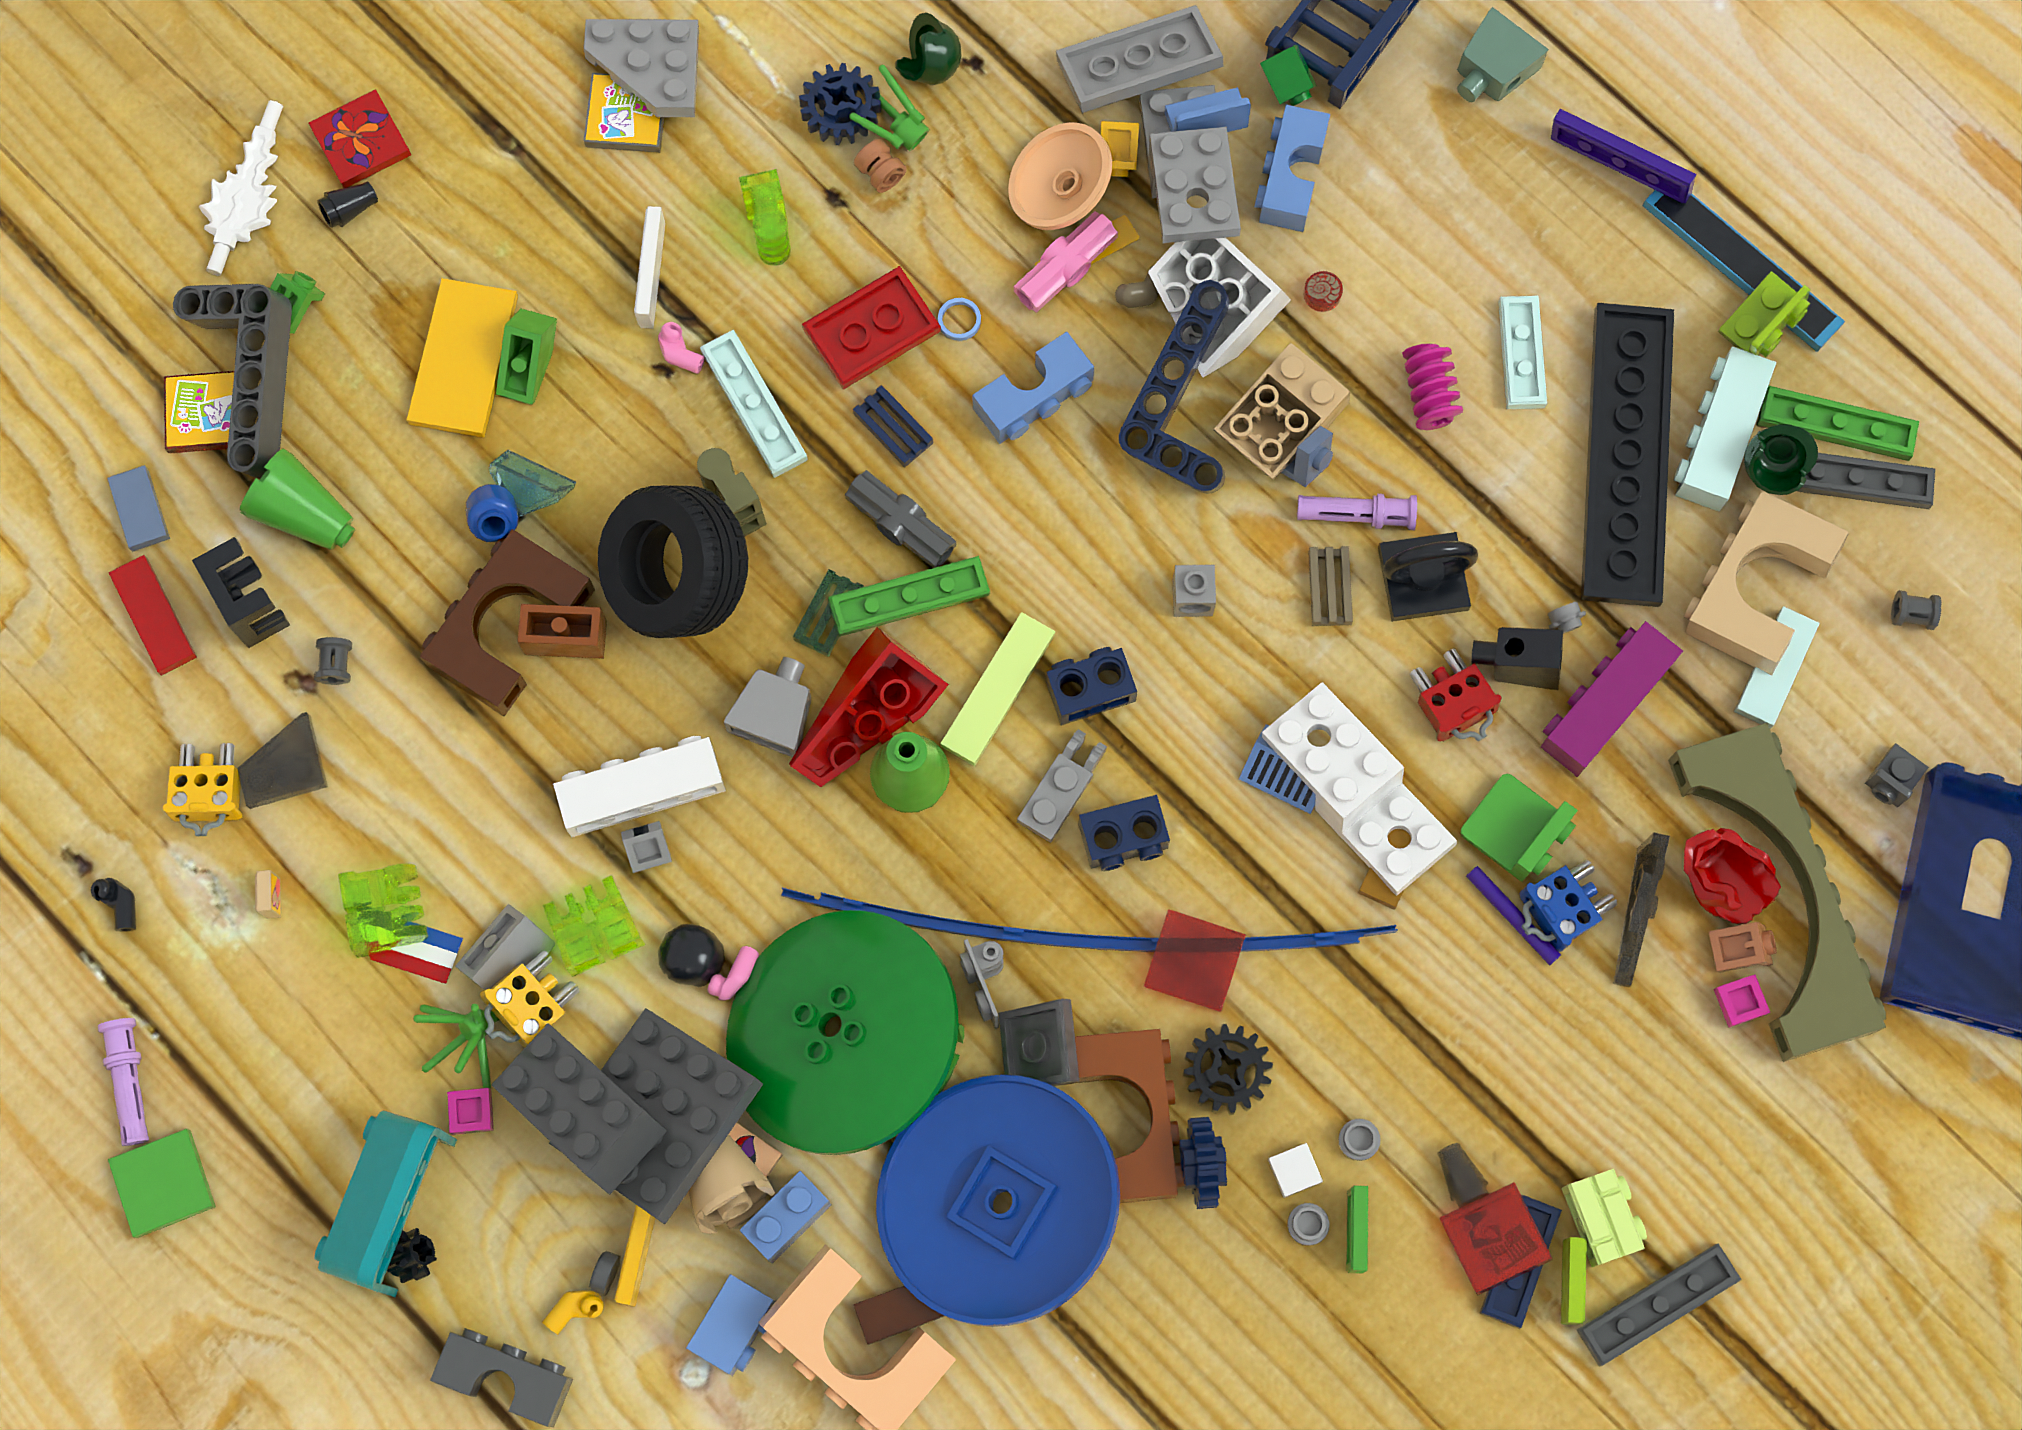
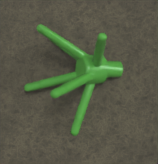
[413,1004,499,1088]

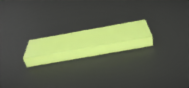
[940,612,1055,766]

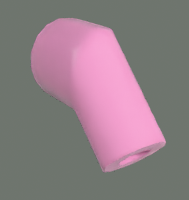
[658,322,705,374]
[707,946,759,1001]

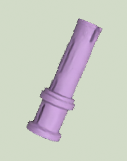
[1297,494,1417,531]
[98,1018,149,1146]

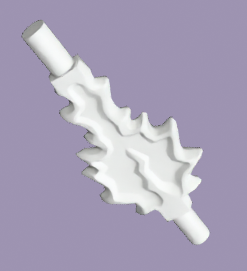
[199,100,283,276]

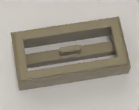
[1308,546,1353,626]

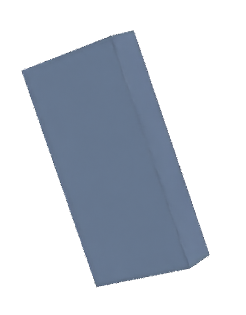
[107,465,170,552]

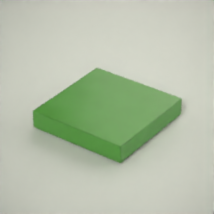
[108,1129,216,1238]

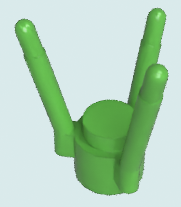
[849,64,930,152]

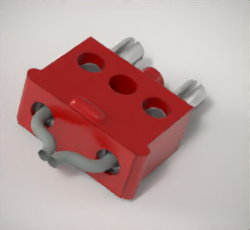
[1410,649,1502,742]

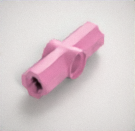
[1014,211,1118,313]

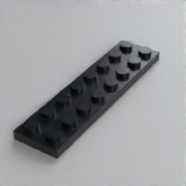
[1581,303,1674,607]

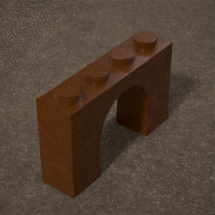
[420,529,595,716]

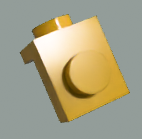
[1100,121,1139,177]

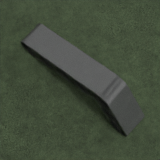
[173,284,292,479]

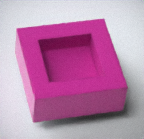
[1714,974,1770,1028]
[447,1088,494,1135]

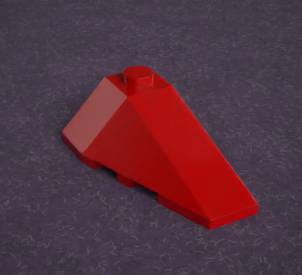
[789,627,949,787]

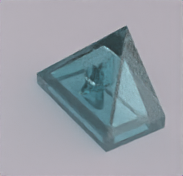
[489,450,576,517]

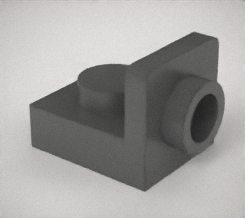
[1865,743,1929,807]

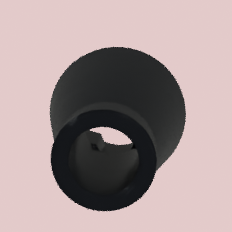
[317,181,378,228]

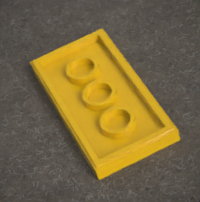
[407,278,518,438]

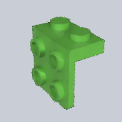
[1460,774,1578,882]

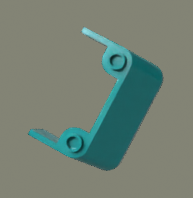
[314,1110,457,1297]

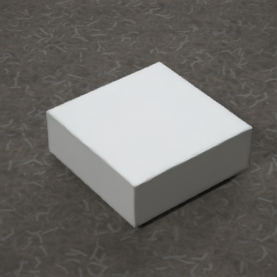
[1268,1143,1323,1198]

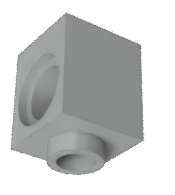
[1172,565,1216,617]

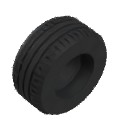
[598,485,748,638]

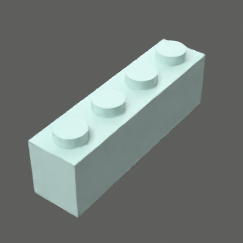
[1674,346,1776,512]

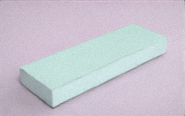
[1498,296,1547,409]
[1734,606,1820,729]

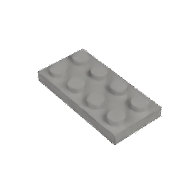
[1056,5,1224,113]

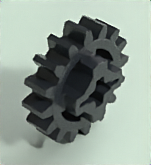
[1183,1024,1273,1115]

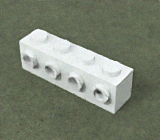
[553,736,726,837]

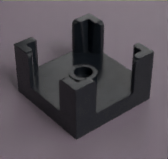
[192,537,290,648]

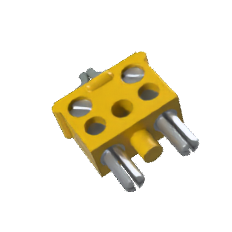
[162,743,243,836]
[480,951,579,1047]

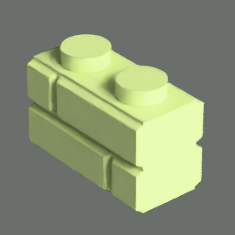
[1562,1169,1647,1267]

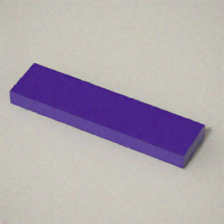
[1551,109,1696,203]

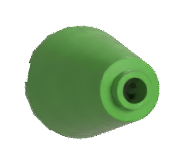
[240,449,355,550]
[870,732,950,813]

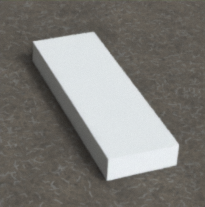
[634,206,665,329]

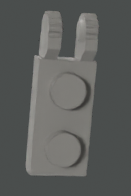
[1017,729,1107,843]

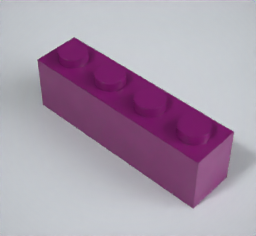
[1540,621,1683,777]

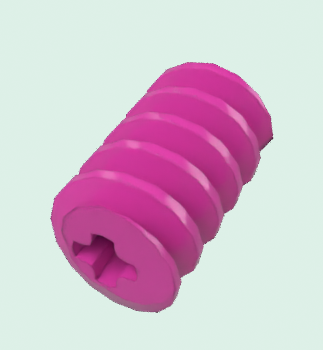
[1402,344,1463,430]

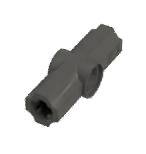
[845,470,956,568]

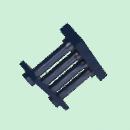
[1265,0,1420,109]

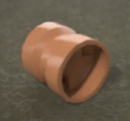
[854,139,907,193]

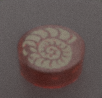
[1303,271,1343,312]

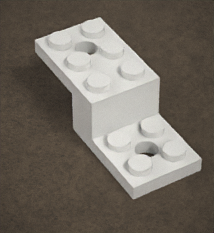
[1262,682,1457,896]

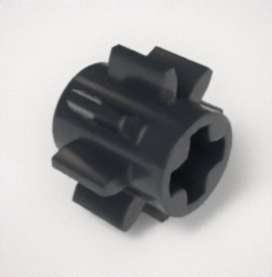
[387,1228,437,1283]

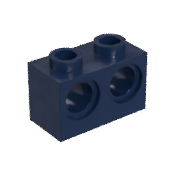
[1046,647,1137,726]
[1078,795,1170,871]

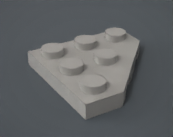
[584,19,699,117]

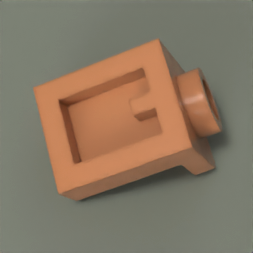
[1709,922,1777,973]

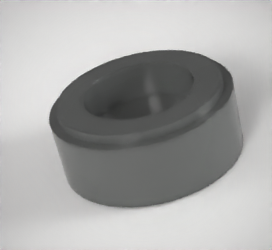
[589,1251,621,1296]

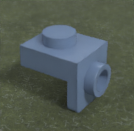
[1281,426,1333,487]

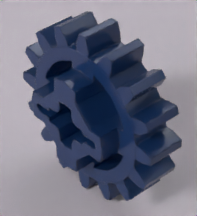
[799,63,882,145]
[1179,1117,1227,1209]

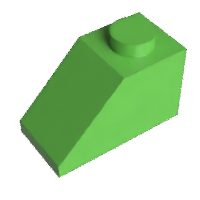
[496,308,557,405]

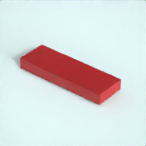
[109,555,197,676]

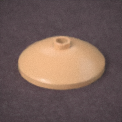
[1008,122,1112,230]

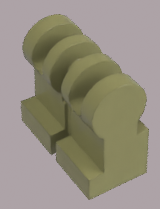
[697,448,766,537]

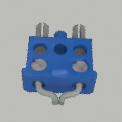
[1519,860,1617,952]

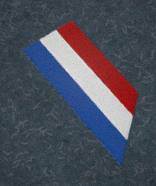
[354,904,463,984]

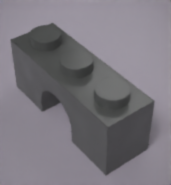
[430,1328,573,1427]

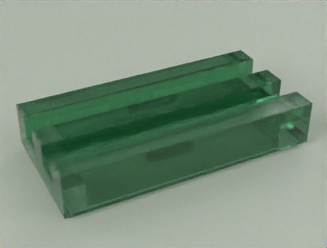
[793,569,864,657]

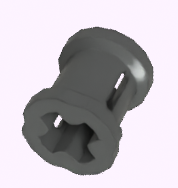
[1891,590,1942,630]
[314,637,352,685]

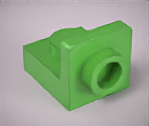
[265,271,325,333]

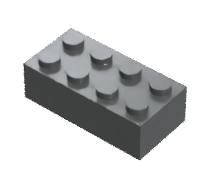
[491,1023,667,1195]

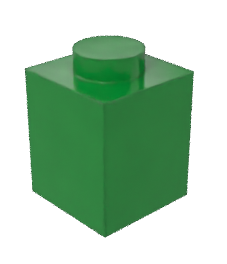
[1260,45,1317,106]

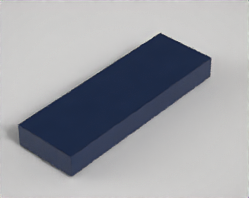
[1480,1195,1562,1329]

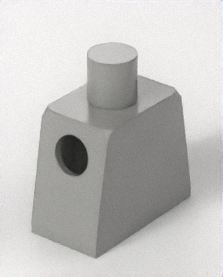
[724,657,812,757]

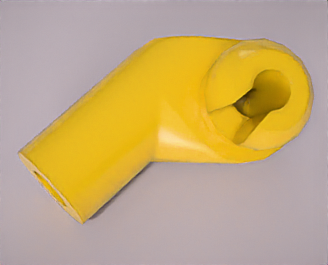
[542,1290,604,1335]

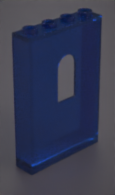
[1879,762,2022,1040]

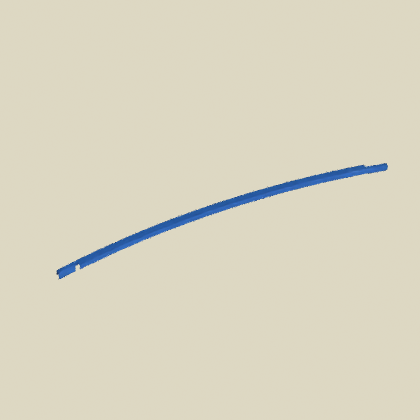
[781,888,1398,953]

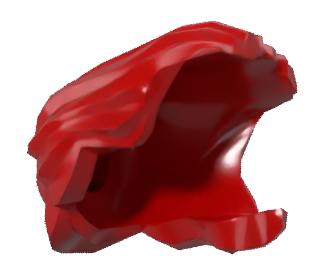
[1684,828,1781,925]

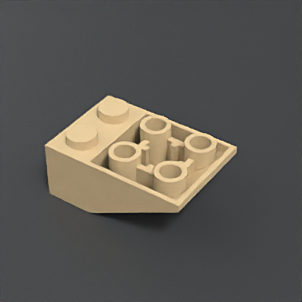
[1214,343,1350,480]

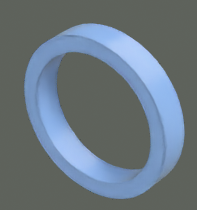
[938,298,981,341]

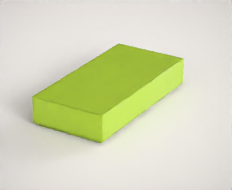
[1561,1237,1587,1325]

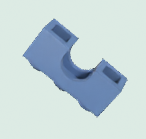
[1254,104,1330,232]
[972,332,1094,444]

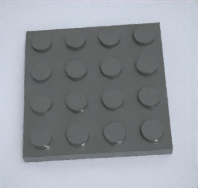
[549,1008,763,1224]

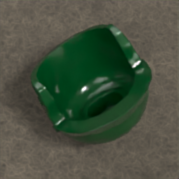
[895,13,962,85]
[1744,424,1818,495]

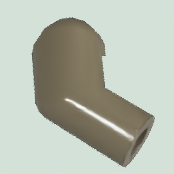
[1115,265,1159,308]

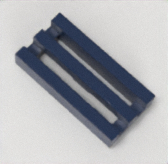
[853,385,933,468]

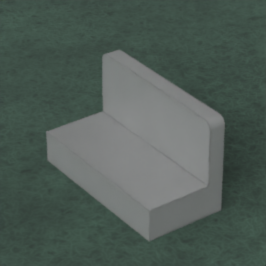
[455,904,555,990]

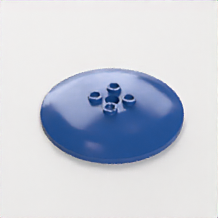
[876,1075,1120,1327]

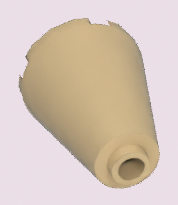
[689,1134,775,1234]

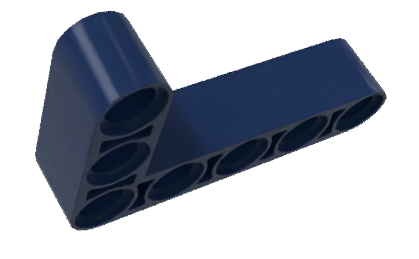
[1119,280,1230,494]

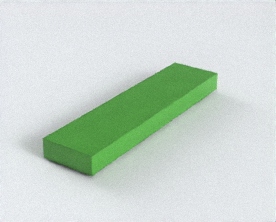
[1757,385,1919,461]
[828,556,990,637]

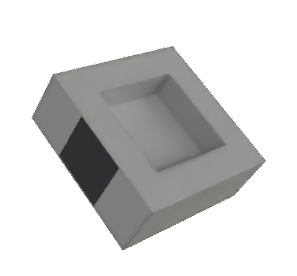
[621,821,672,873]

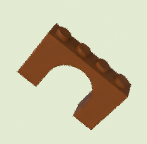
[1070,1029,1184,1203]

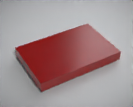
[802,266,941,390]

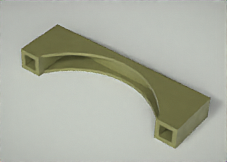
[1668,723,1886,1062]

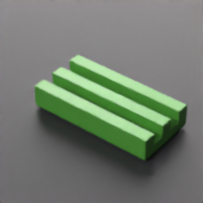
[1346,1185,1368,1274]

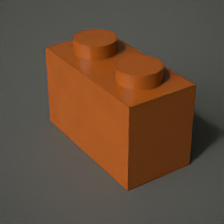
[518,604,607,659]

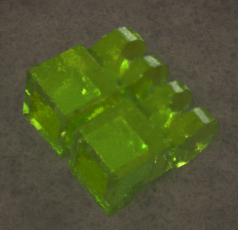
[739,169,791,266]
[338,864,428,958]
[543,875,645,977]

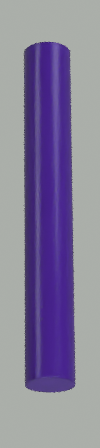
[1466,866,1561,966]

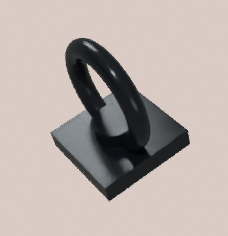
[1378,532,1478,622]

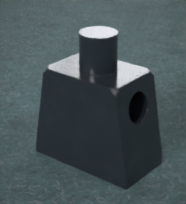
[1471,627,1564,690]

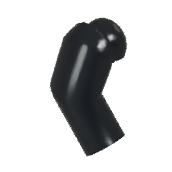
[91,878,136,932]

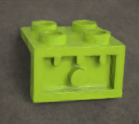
[1718,271,1811,358]

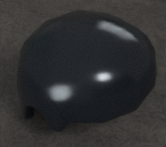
[658,924,725,987]

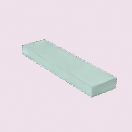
[700,329,808,478]

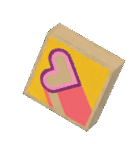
[255,870,281,919]

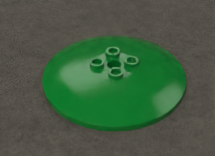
[726,910,959,1155]

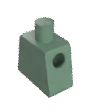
[1457,7,1549,102]

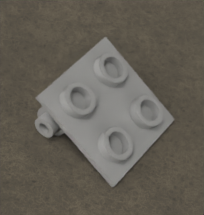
[959,939,1003,1029]

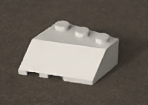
[1148,238,1291,378]

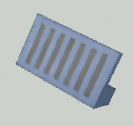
[1239,724,1316,814]

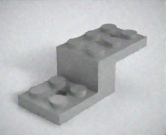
[1139,85,1241,243]

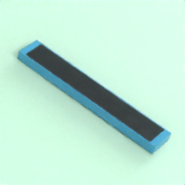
[1642,190,1845,352]

